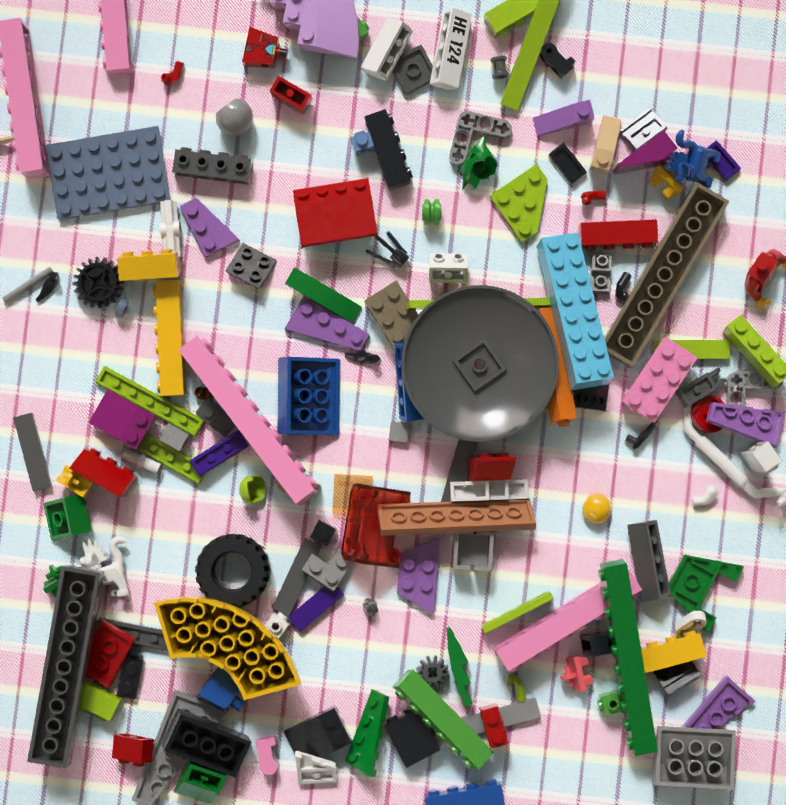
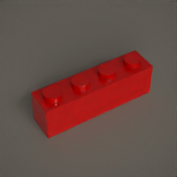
[578,219,658,251]

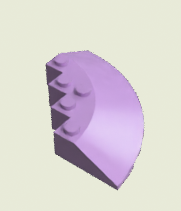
[268,0,359,58]

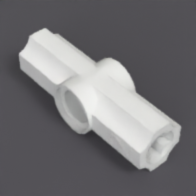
[160,200,181,258]

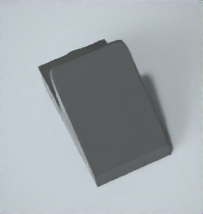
[196,398,235,437]

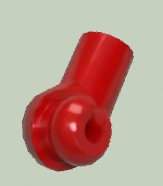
[160,61,184,85]
[580,191,606,205]

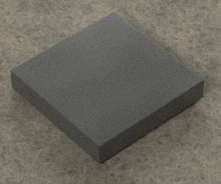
[392,44,433,96]

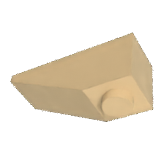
[588,115,621,175]

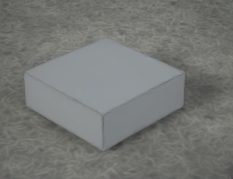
[388,421,410,443]

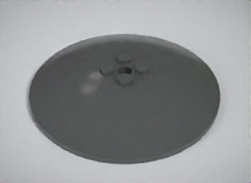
[402,285,559,442]

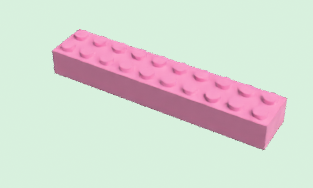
[179,336,318,506]

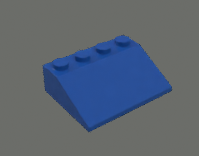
[277,356,340,435]

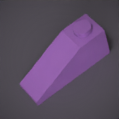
[533,100,595,136]

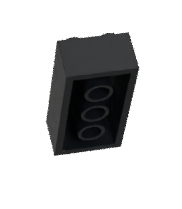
[162,708,252,778]

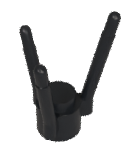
[366,231,409,268]

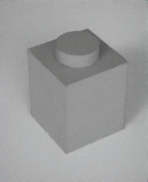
[159,423,191,451]

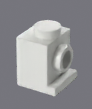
[265,611,290,639]

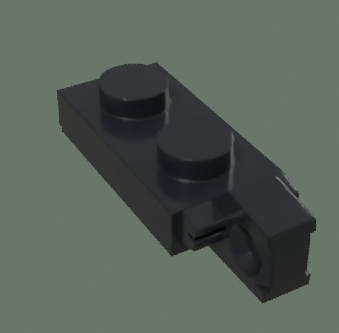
[116,644,144,699]

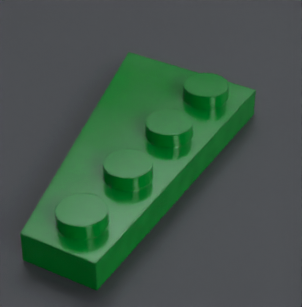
[345,689,389,777]

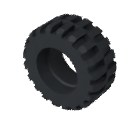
[195,533,271,608]

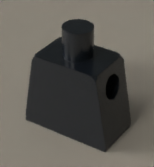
[580,631,613,657]

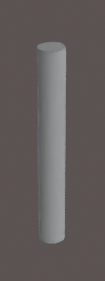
[2,266,53,304]

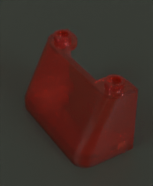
[341,483,411,568]

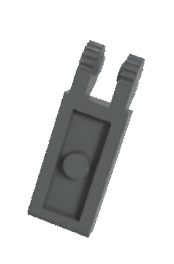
[675,367,727,408]

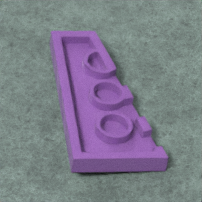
[706,402,786,448]

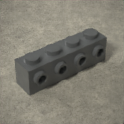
[172,147,253,185]
[627,520,671,601]

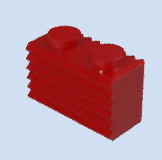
[270,76,313,115]
[479,703,509,749]
[112,733,154,767]

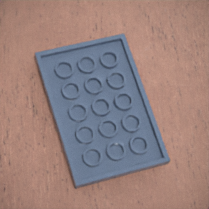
[46,126,171,220]

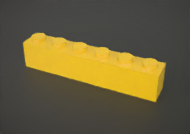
[153,280,186,397]

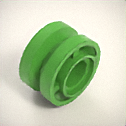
[422,199,442,226]

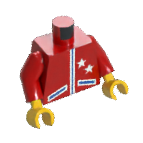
[744,249,786,310]

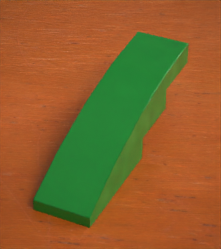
[285,267,362,323]
[446,626,473,707]

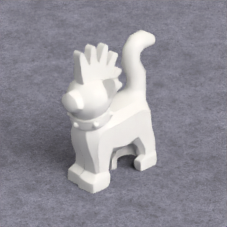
[80,536,128,598]

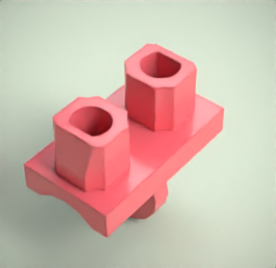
[560,656,594,692]

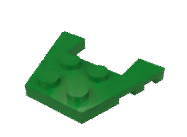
[669,554,744,633]

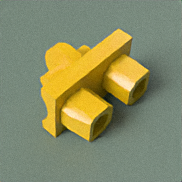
[648,165,684,200]
[55,465,94,498]

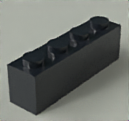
[364,109,413,191]

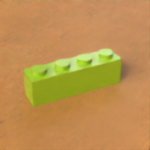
[484,0,538,38]
[723,314,786,389]
[80,679,123,722]

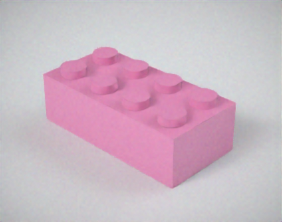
[622,336,698,423]

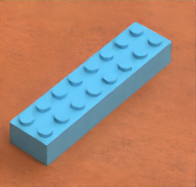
[536,232,614,390]

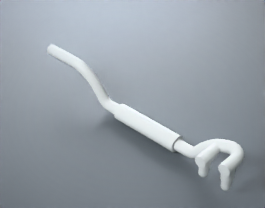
[677,382,786,507]

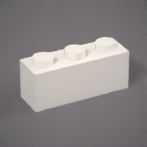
[361,17,413,81]
[740,441,782,473]

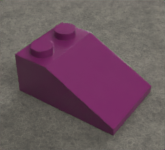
[612,130,678,174]
[89,389,158,450]

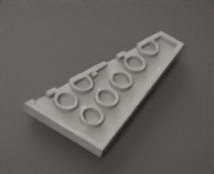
[132,689,229,805]

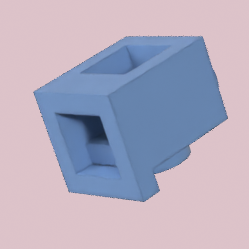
[350,130,374,156]

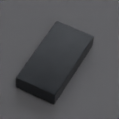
[548,142,587,184]

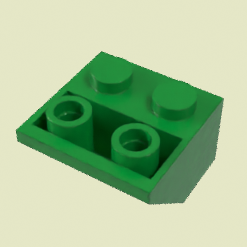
[174,760,227,804]

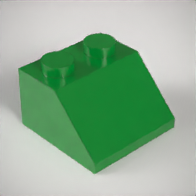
[43,495,91,540]

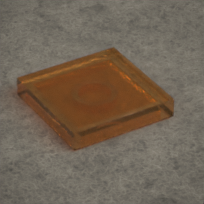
[332,474,372,514]

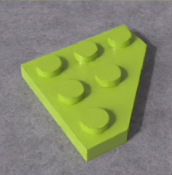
[489,164,548,243]

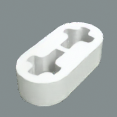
[675,611,706,637]

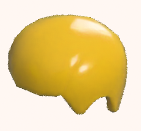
[582,493,612,524]

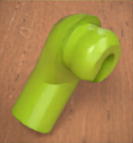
[507,674,526,702]

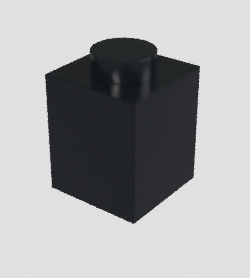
[310,520,337,546]

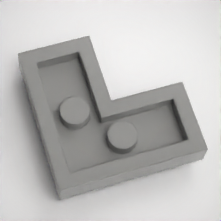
[301,548,354,592]

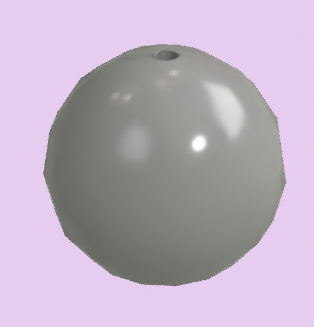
[215,98,253,136]

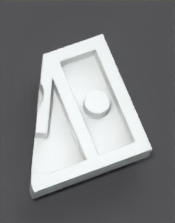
[295,751,337,784]

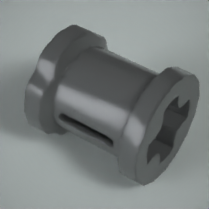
[490,56,509,79]

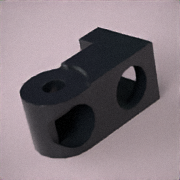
[540,43,576,79]

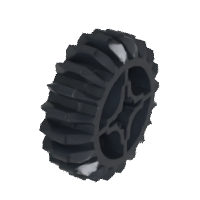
[72,257,125,309]

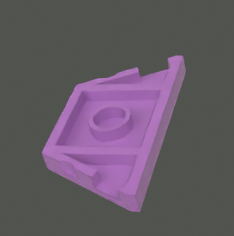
[397,539,440,613]

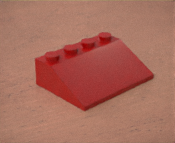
[293,178,378,248]

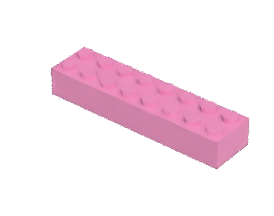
[0,18,50,180]
[494,569,642,672]

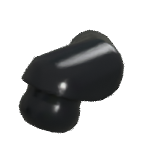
[615,272,632,302]

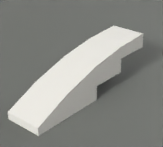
[450,479,528,501]

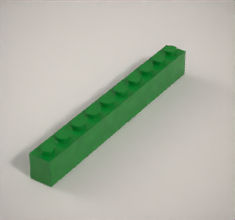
[598,559,658,757]

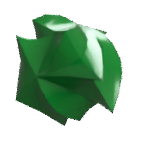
[459,135,498,191]

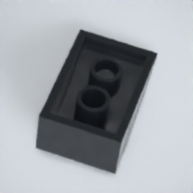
[284,705,352,758]

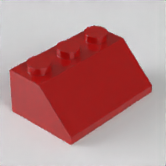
[69,447,137,497]

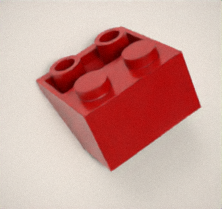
[467,453,516,481]

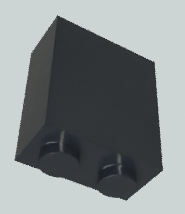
[384,707,441,768]

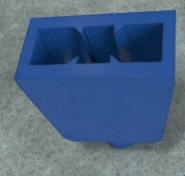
[195,667,245,711]

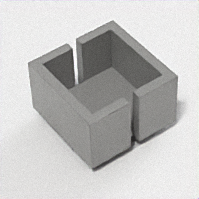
[452,531,494,571]

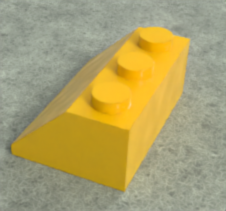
[117,249,182,281]

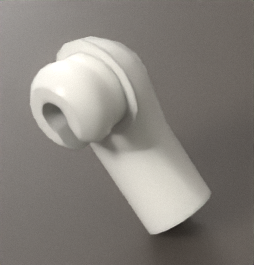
[692,484,718,506]

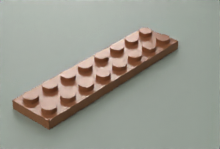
[377,498,536,536]

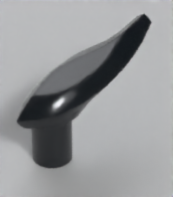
[35,271,59,302]
[345,352,381,364]
[625,421,657,449]

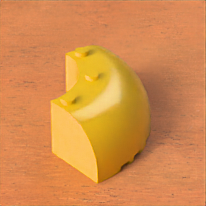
[154,596,302,700]

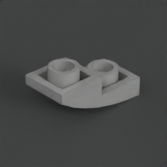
[590,252,612,294]

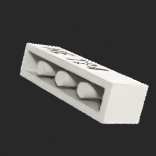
[430,7,472,90]

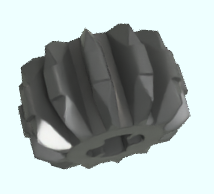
[416,655,449,688]

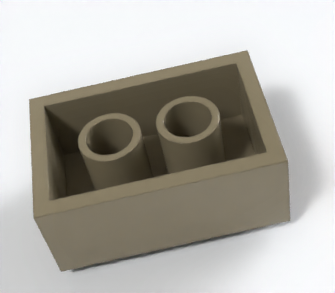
[364,280,418,349]

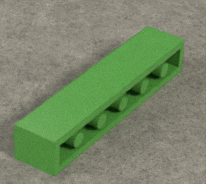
[392,669,494,770]

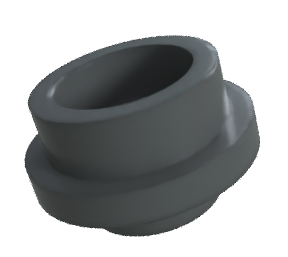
[362,598,378,617]

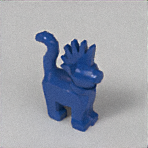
[665,130,721,188]

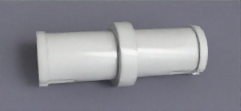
[121,447,162,474]

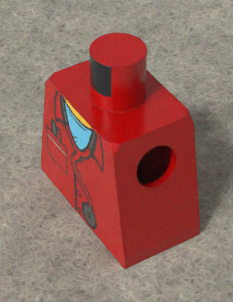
[242,27,289,68]

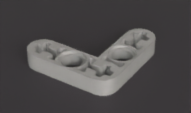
[449,111,512,166]
[726,371,783,407]

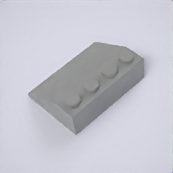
[652,726,736,790]

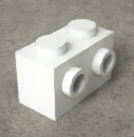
[429,253,468,283]

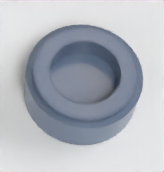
[115,298,129,318]

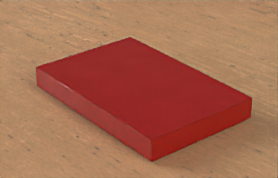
[86,619,136,689]

